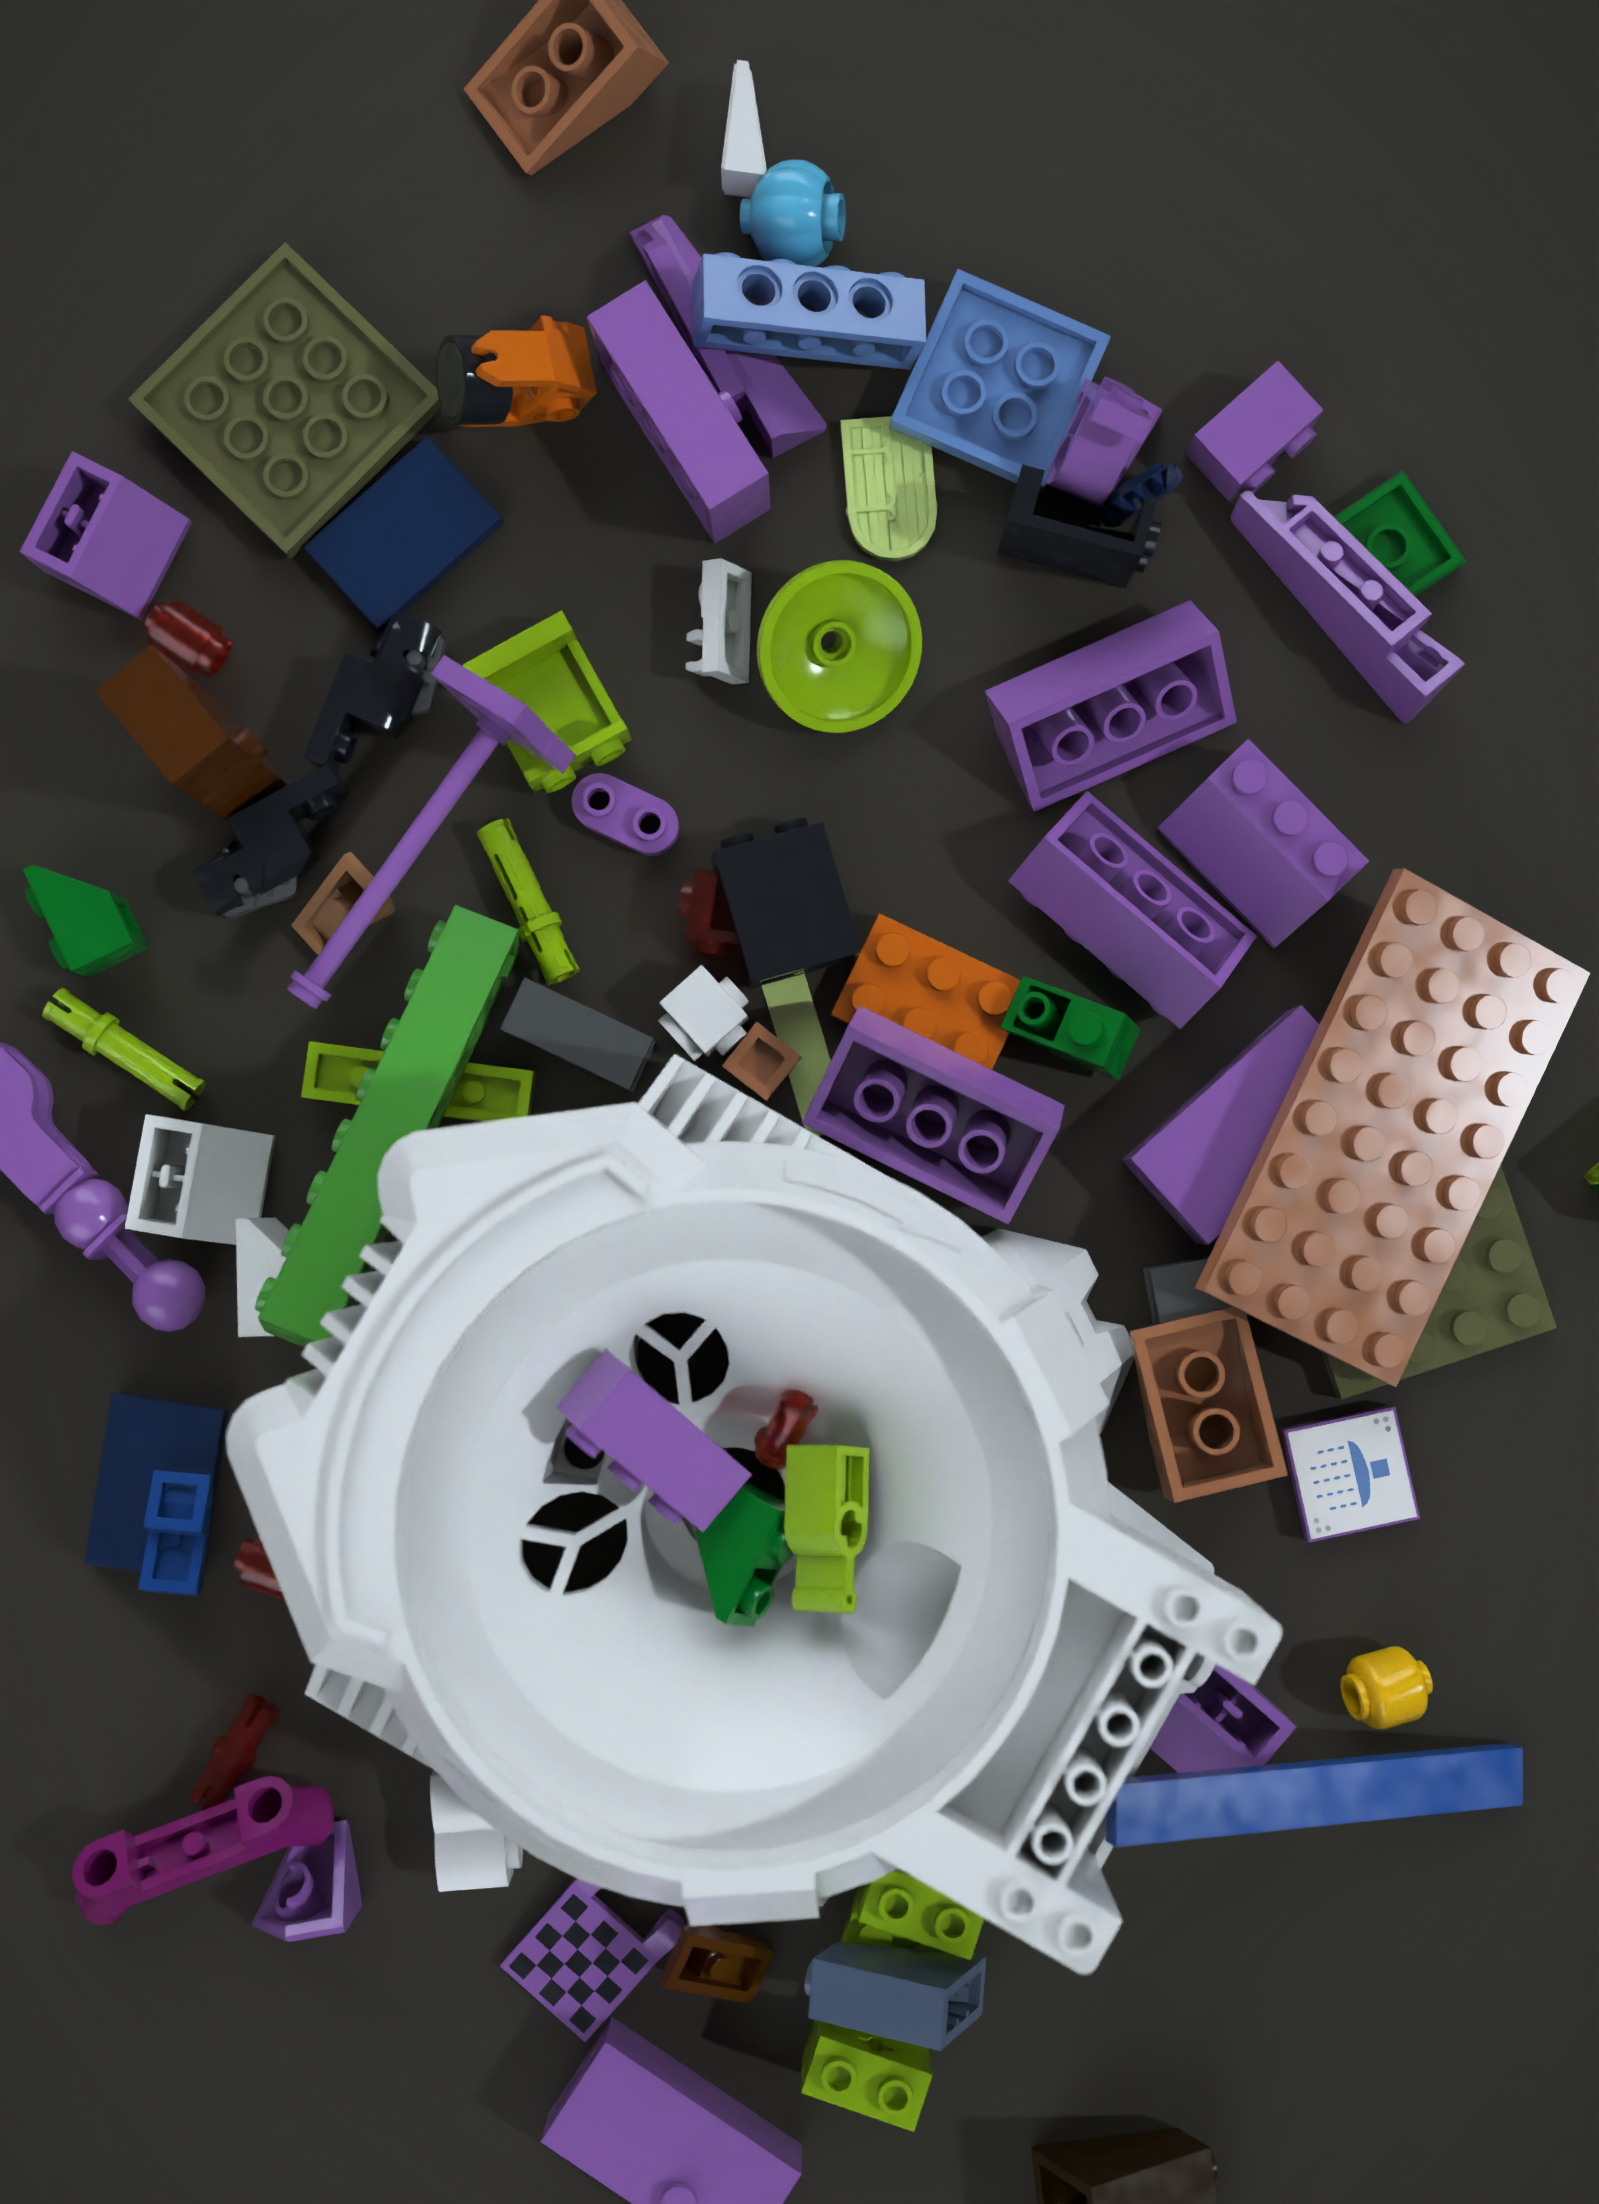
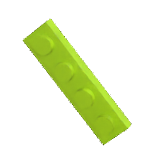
[301,1041,536,1122]

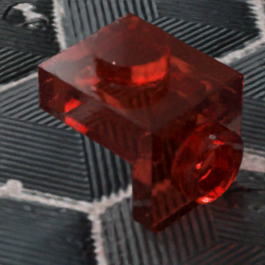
[678,869,741,958]

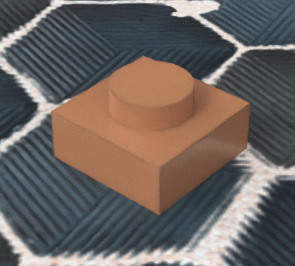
[722,1021,802,1101]

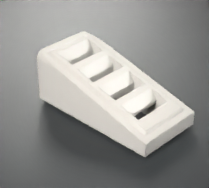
[721,60,767,198]

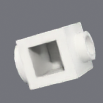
[658,965,749,1061]

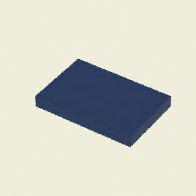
[303,436,505,633]
[84,1392,228,1572]

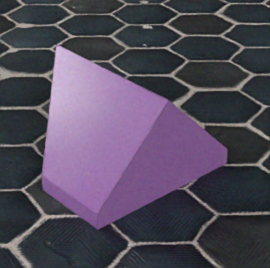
[251,1820,363,1942]

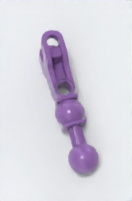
[0,1042,206,1332]

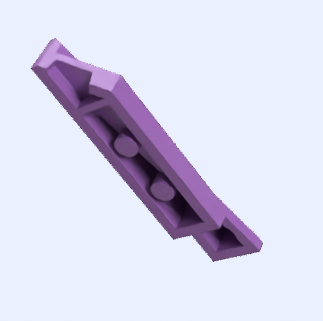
[629,215,827,458]
[1230,491,1465,724]

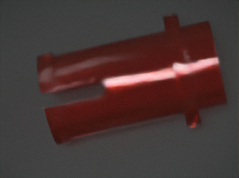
[754,1390,818,1469]

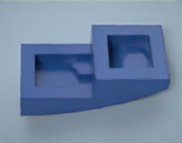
[138,1470,213,1597]

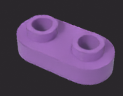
[572,773,680,856]

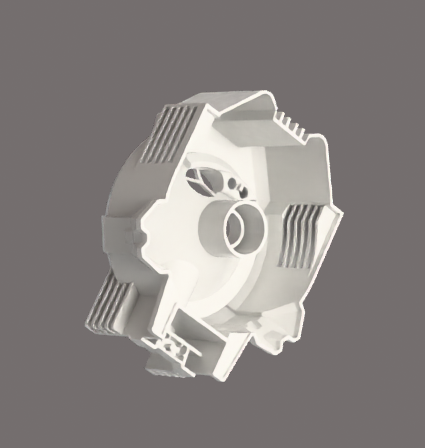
[226,1054,1282,1974]

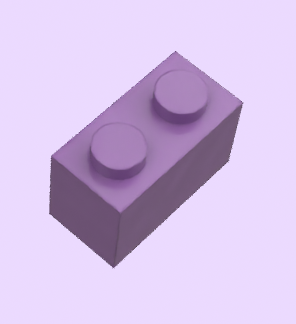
[1185,361,1324,502]

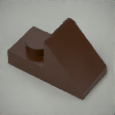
[658,1920,776,2004]

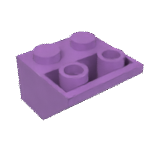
[19,451,192,620]
[1150,1664,1297,1773]

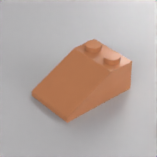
[464,0,669,176]
[1130,1307,1288,1503]

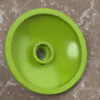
[757,560,922,733]

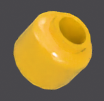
[1340,1646,1433,1730]

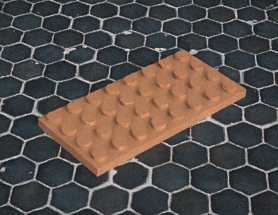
[1195,868,1590,1387]

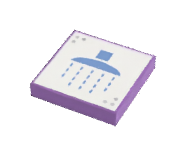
[1280,1405,1420,1543]

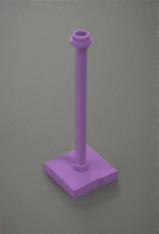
[287,655,576,1009]

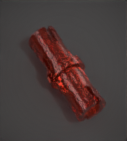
[188,1694,280,1810]

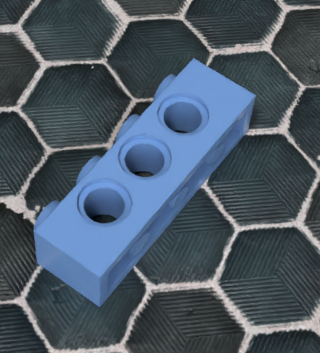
[692,252,926,370]

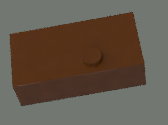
[95,644,286,822]

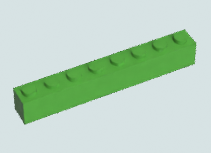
[255,905,519,1348]

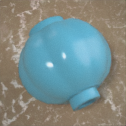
[740,159,846,267]

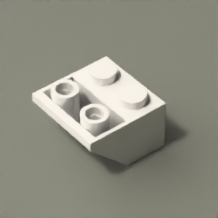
[125,1114,276,1245]

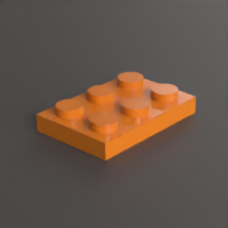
[831,913,1021,1070]

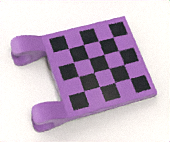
[500,1877,686,2042]

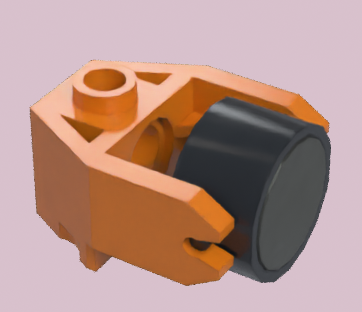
[436,316,597,427]

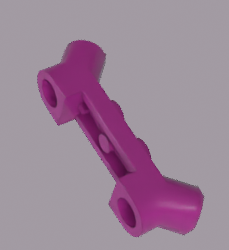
[72,1776,334,1925]

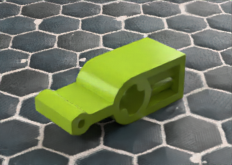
[784,1445,870,1613]

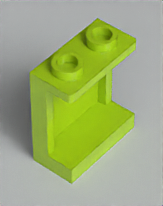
[463,610,632,793]

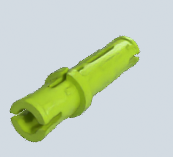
[476,818,580,985]
[42,988,206,1111]

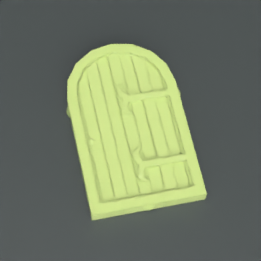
[840,416,938,562]

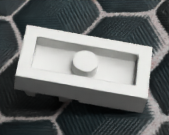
[686,558,752,685]

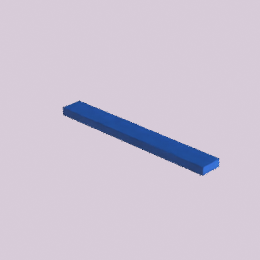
[1106,1743,1523,1847]

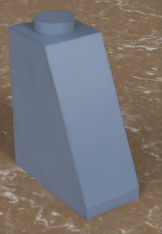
[805,1942,987,2051]

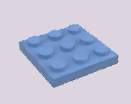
[889,269,1111,494]

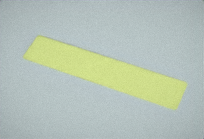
[762,974,831,1136]

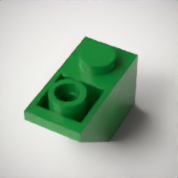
[23,865,150,977]
[1000,976,1141,1081]
[695,1482,794,1626]

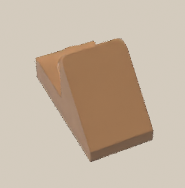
[291,852,396,955]

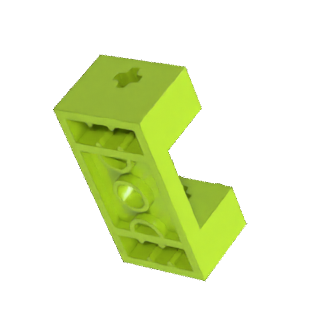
[801,1868,985,2132]

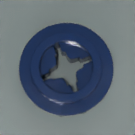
[1098,462,1183,527]

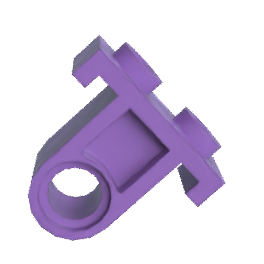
[1046,376,1153,507]

